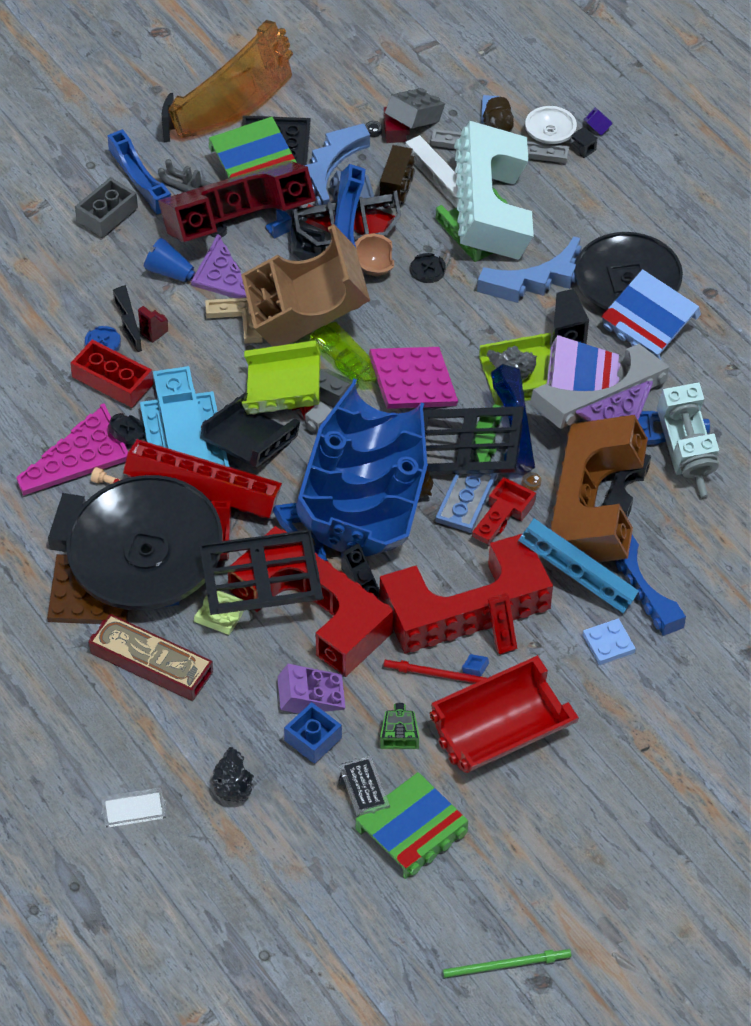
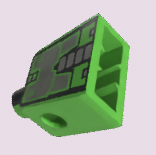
[380,703,419,749]

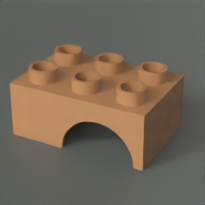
[241,224,370,347]

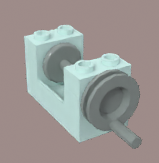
[657,382,719,498]

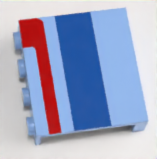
[601,269,701,360]

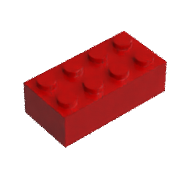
[70,339,154,408]

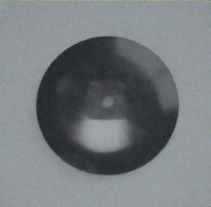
[575,232,683,310]

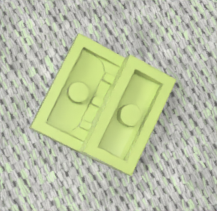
[194,591,244,635]

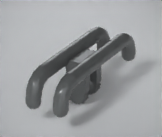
[158,159,212,192]

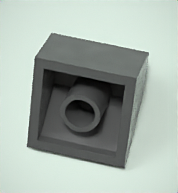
[319,369,359,407]

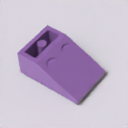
[277,664,345,713]

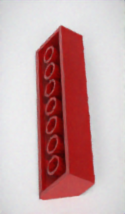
[123,439,282,518]

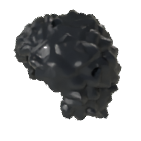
[212,747,254,803]

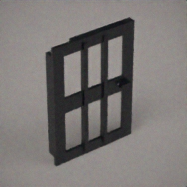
[423,406,524,475]
[199,529,323,615]

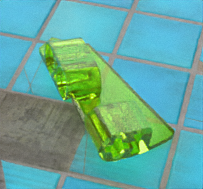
[310,322,376,383]

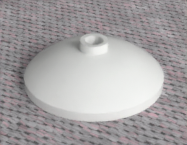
[525,106,577,144]

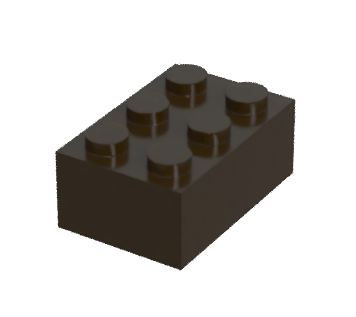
[380,145,415,208]

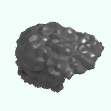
[487,346,537,381]

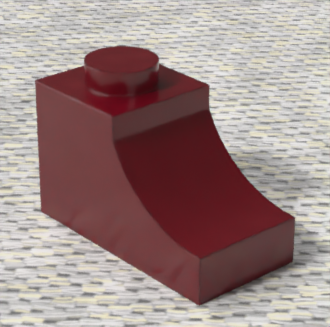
[383,107,410,143]
[138,306,168,343]

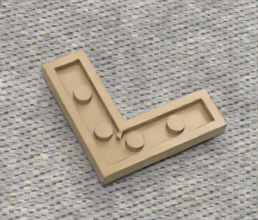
[205,298,263,344]

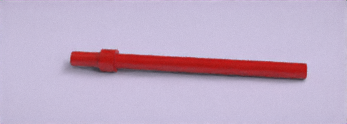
[383,659,487,683]

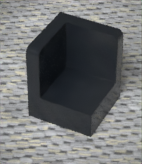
[571,127,598,158]

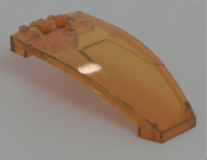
[168,20,293,138]

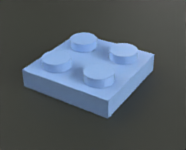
[582,618,636,665]

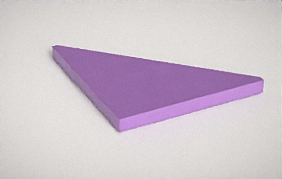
[191,234,247,298]
[576,381,653,421]

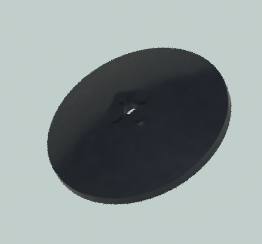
[66,475,223,610]

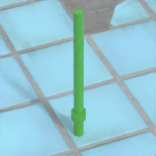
[443,949,571,978]

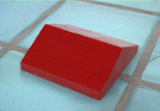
[354,209,396,235]

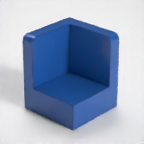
[265,209,292,239]

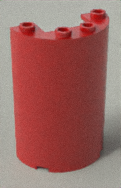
[429,655,579,773]

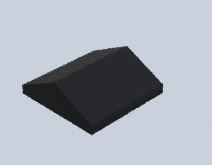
[291,225,326,260]

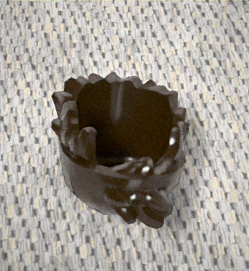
[483,97,514,132]

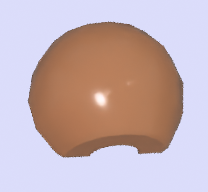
[355,233,394,276]

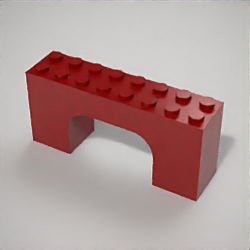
[228,526,393,677]
[379,533,553,654]

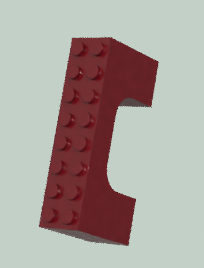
[158,160,316,242]

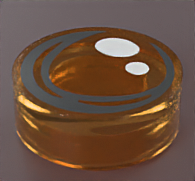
[522,472,541,491]

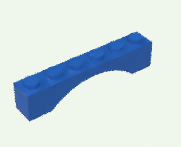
[107,129,171,215]
[335,164,366,247]
[615,535,686,636]

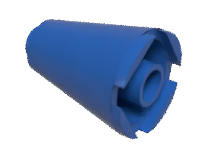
[144,238,195,282]

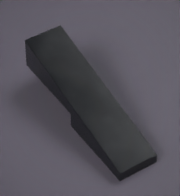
[113,285,142,352]

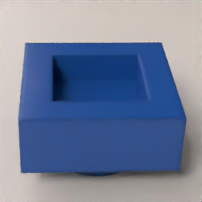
[462,654,489,676]

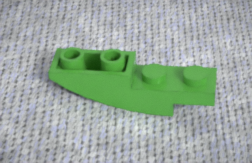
[474,404,503,462]

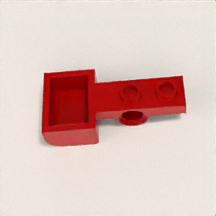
[472,477,536,545]

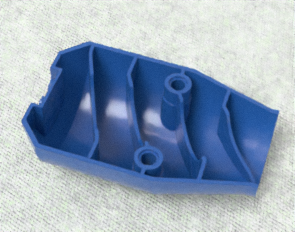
[296,378,428,556]

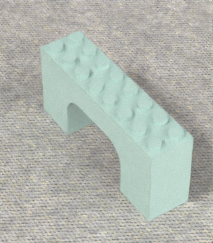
[454,121,534,260]

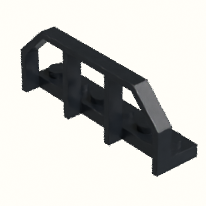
[291,191,401,248]

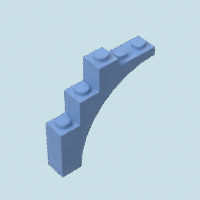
[305,123,370,206]
[477,236,582,303]

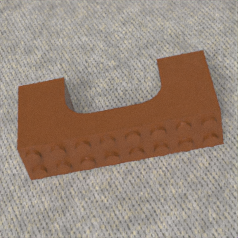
[551,415,648,562]

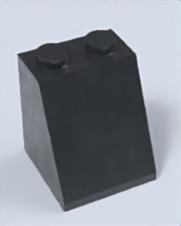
[552,289,589,344]

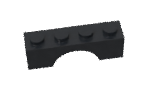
[602,454,651,518]

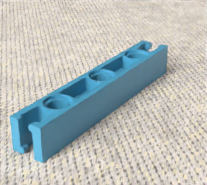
[518,518,639,613]

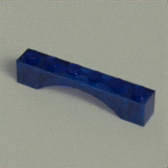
[491,364,535,476]

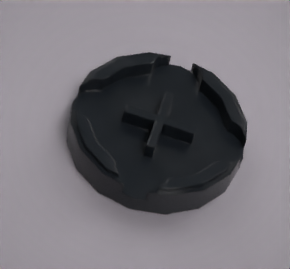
[410,253,446,283]
[108,413,145,444]

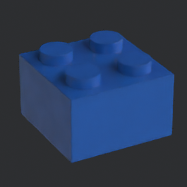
[284,702,342,764]

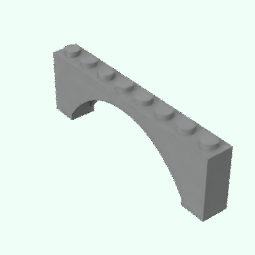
[530,344,670,429]

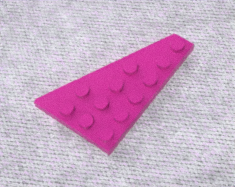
[16,403,128,496]

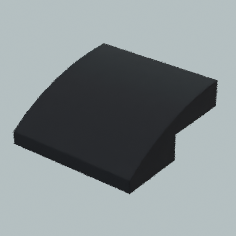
[161,93,176,142]

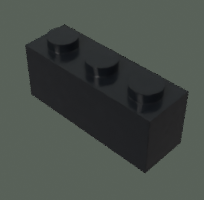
[48,493,86,552]

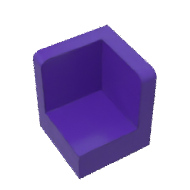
[583,107,613,135]

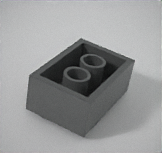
[385,88,445,128]
[75,177,138,237]

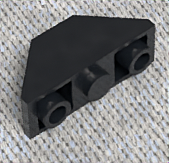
[341,543,379,598]

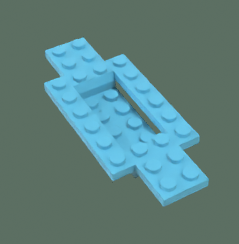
[140,366,229,502]

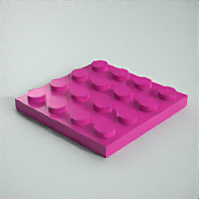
[369,347,458,409]

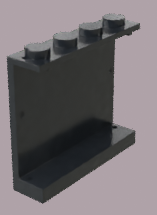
[200,392,300,468]

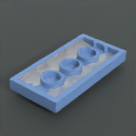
[435,473,497,533]

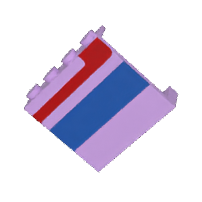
[547,335,620,391]

